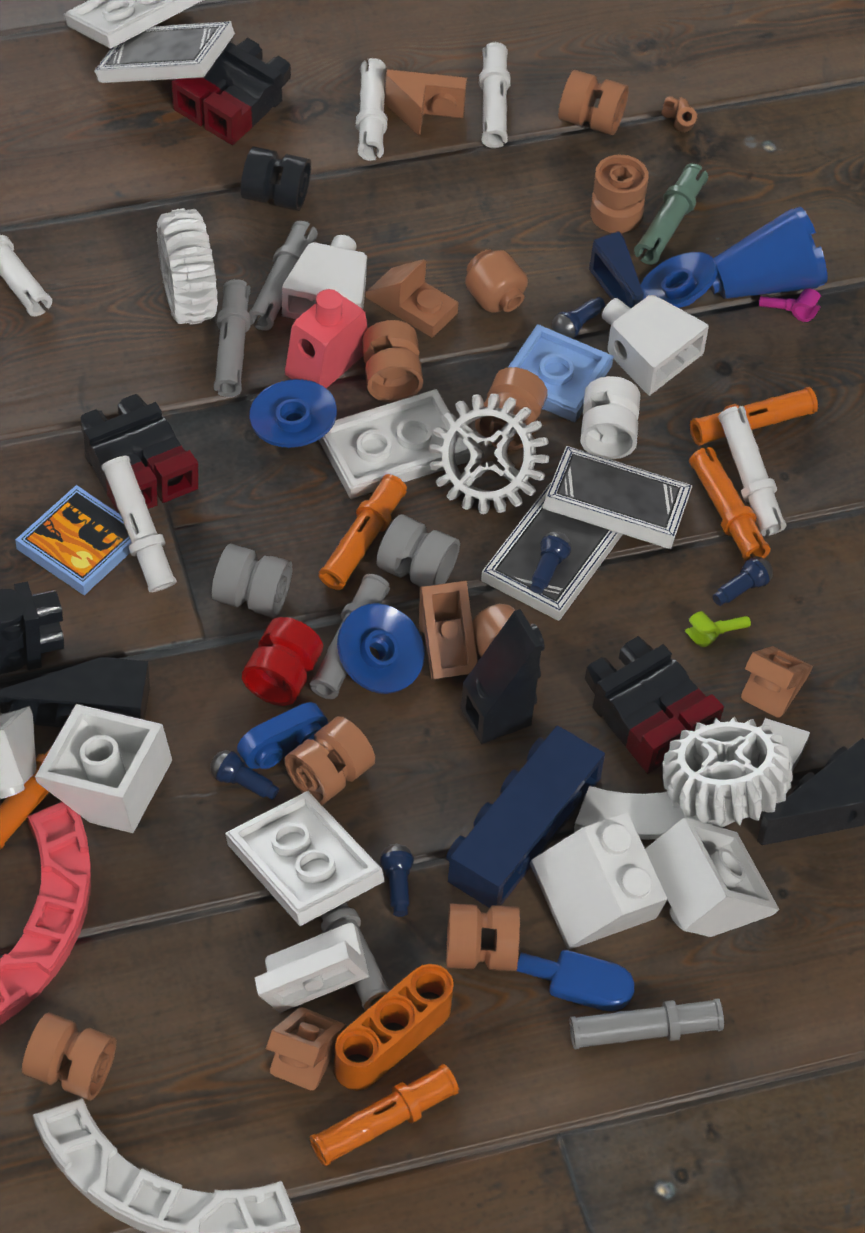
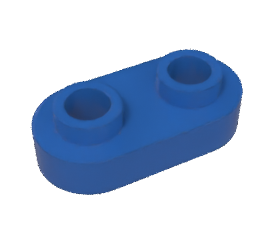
[237,702,328,769]

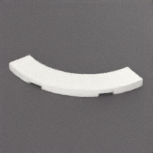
[574,718,810,840]
[33,1098,300,1233]

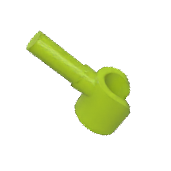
[685,611,751,647]

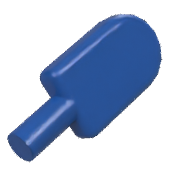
[517,950,635,1012]

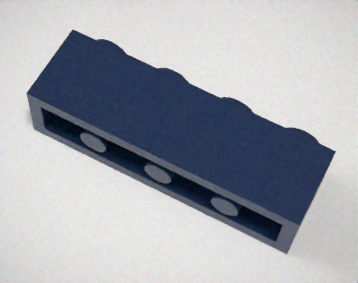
[446,725,605,908]

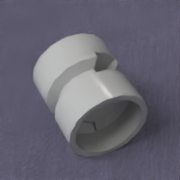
[376,514,460,587]
[212,543,292,618]

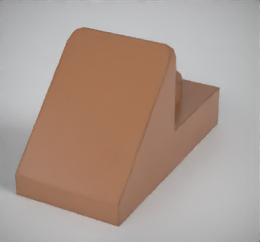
[385,69,467,135]
[365,260,459,338]
[419,581,478,679]
[741,646,813,717]
[266,1006,347,1090]

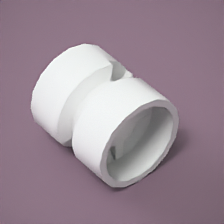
[580,376,640,460]

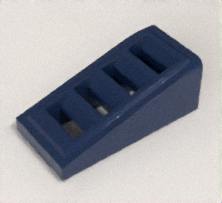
[589,231,643,308]

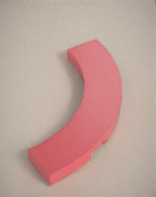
[0,802,91,1025]

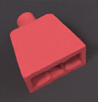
[285,289,368,389]

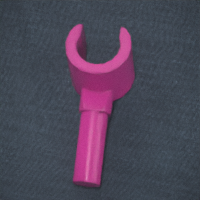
[759,288,821,322]

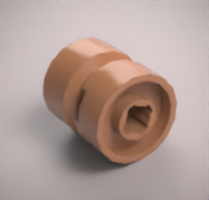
[558,70,629,136]
[590,155,648,234]
[362,320,423,402]
[475,367,548,450]
[285,716,375,805]
[446,903,520,971]
[22,1012,116,1101]

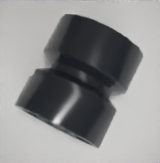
[241,146,311,211]

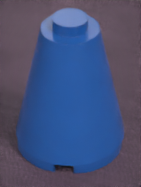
[710,207,828,299]

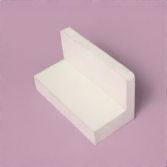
[254,922,369,1013]

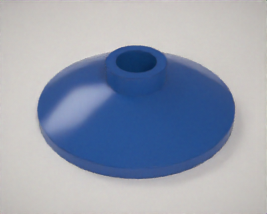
[640,252,718,308]
[249,379,337,448]
[337,603,424,694]

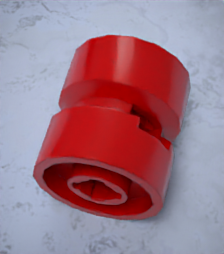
[242,617,323,706]

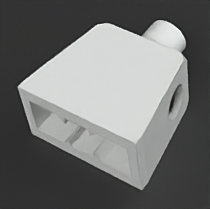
[282,235,367,319]
[602,295,709,396]

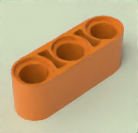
[334,964,454,1091]

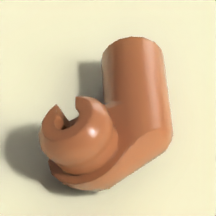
[662,96,697,132]

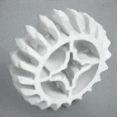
[156,208,218,325]
[429,393,549,514]
[663,716,793,827]

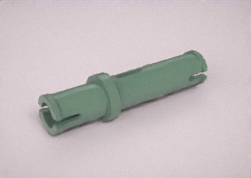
[634,163,708,265]

